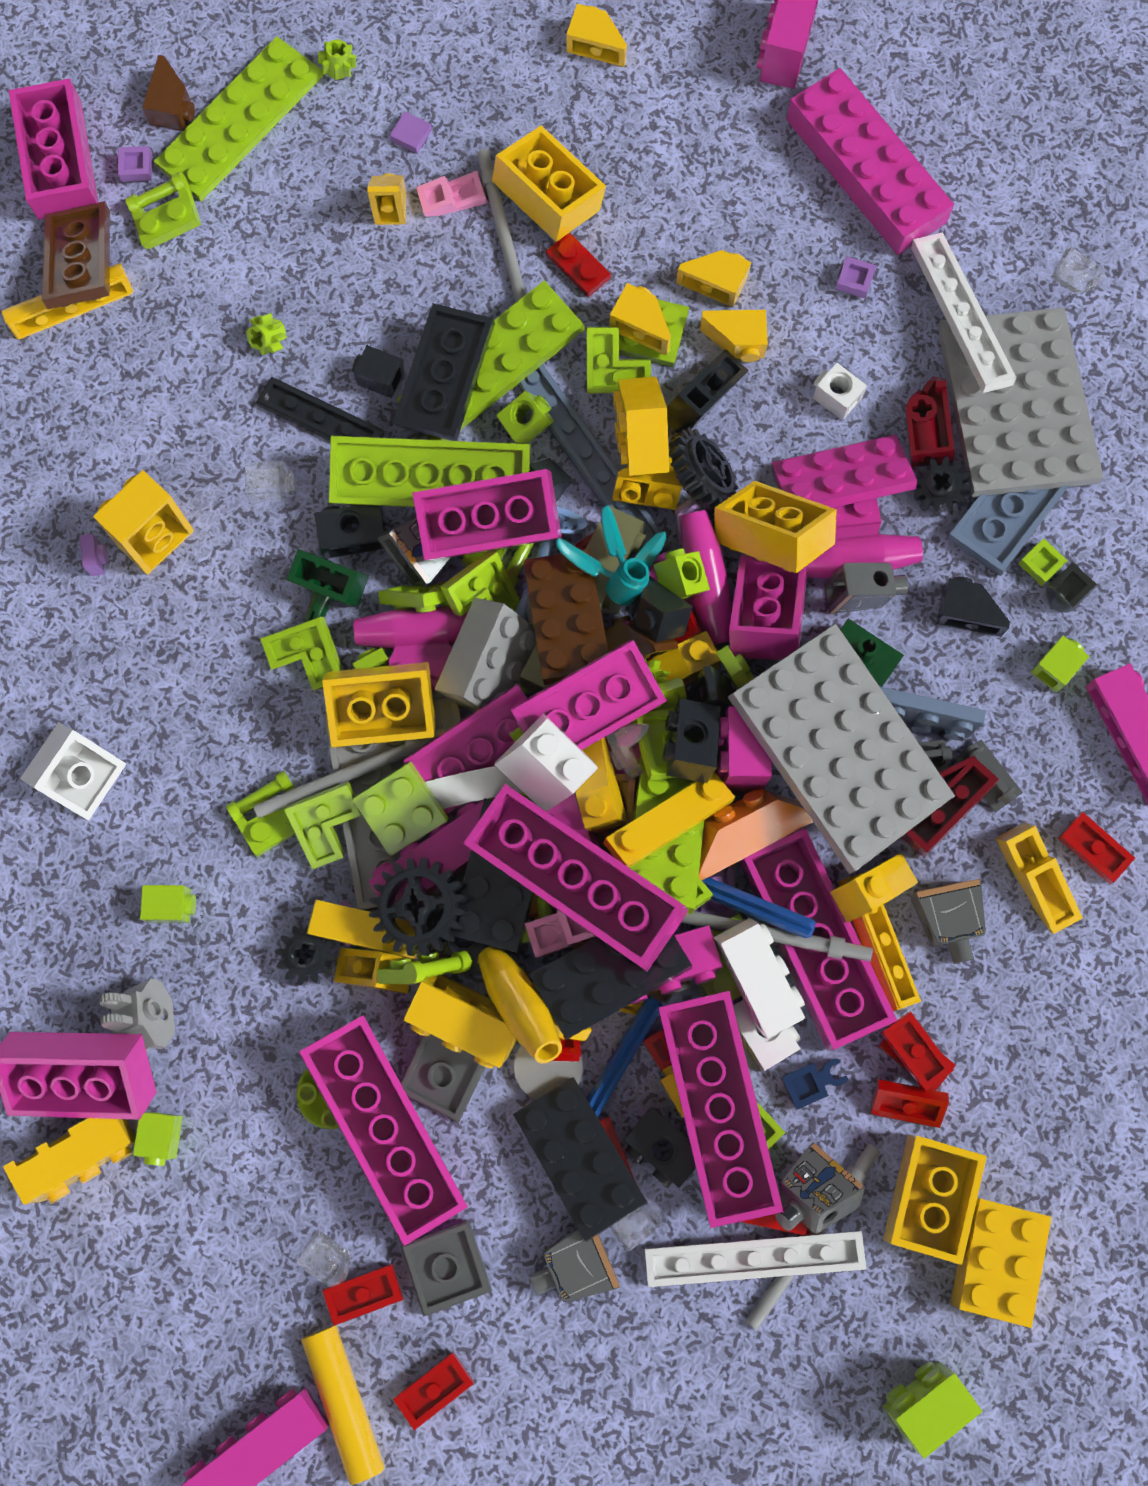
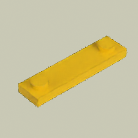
[603,771,735,868]

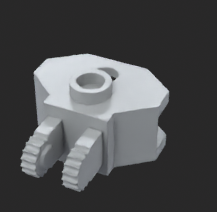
[99,978,175,1053]

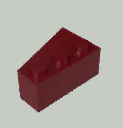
[901,756,999,858]

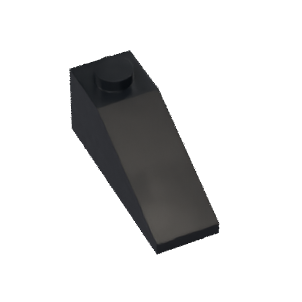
[667,349,749,433]
[686,666,737,717]

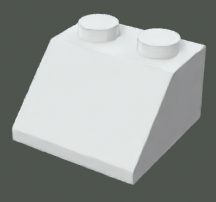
[494,713,598,812]
[20,722,126,820]

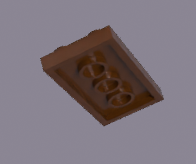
[42,201,110,310]
[523,549,608,686]

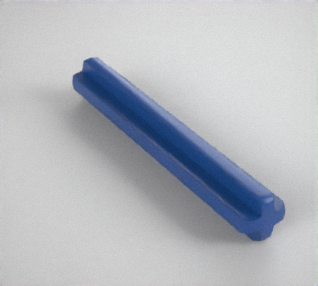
[702,877,816,938]
[587,996,663,1117]

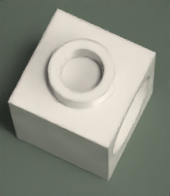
[813,363,867,421]

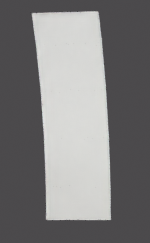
[425,766,523,809]

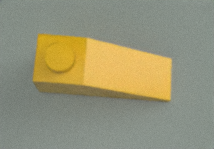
[648,631,721,685]
[575,737,628,834]
[830,853,918,923]
[306,900,416,959]

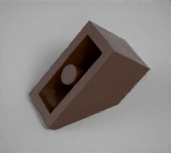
[142,55,195,131]
[604,615,679,660]

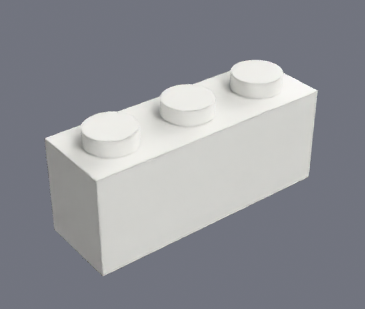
[713,918,805,1038]

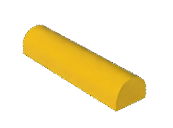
[2,263,134,339]
[837,873,921,1012]
[301,1325,385,1485]

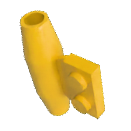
[478,946,592,1063]

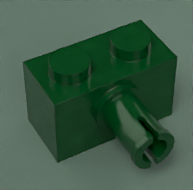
[287,549,369,622]
[840,618,904,687]

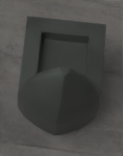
[1046,562,1097,613]

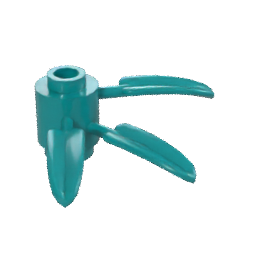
[556,505,666,605]

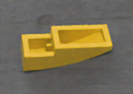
[995,823,1083,934]

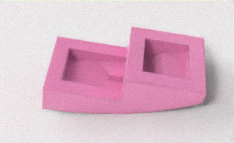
[416,171,488,217]
[525,910,597,959]

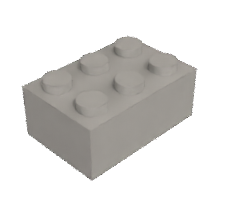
[435,598,537,713]

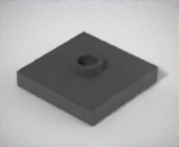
[400,1034,486,1123]
[401,1220,492,1317]

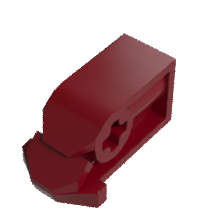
[906,377,954,467]

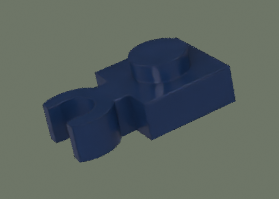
[780,1058,848,1110]

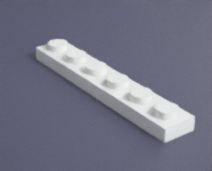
[911,232,1016,393]
[645,1231,866,1287]

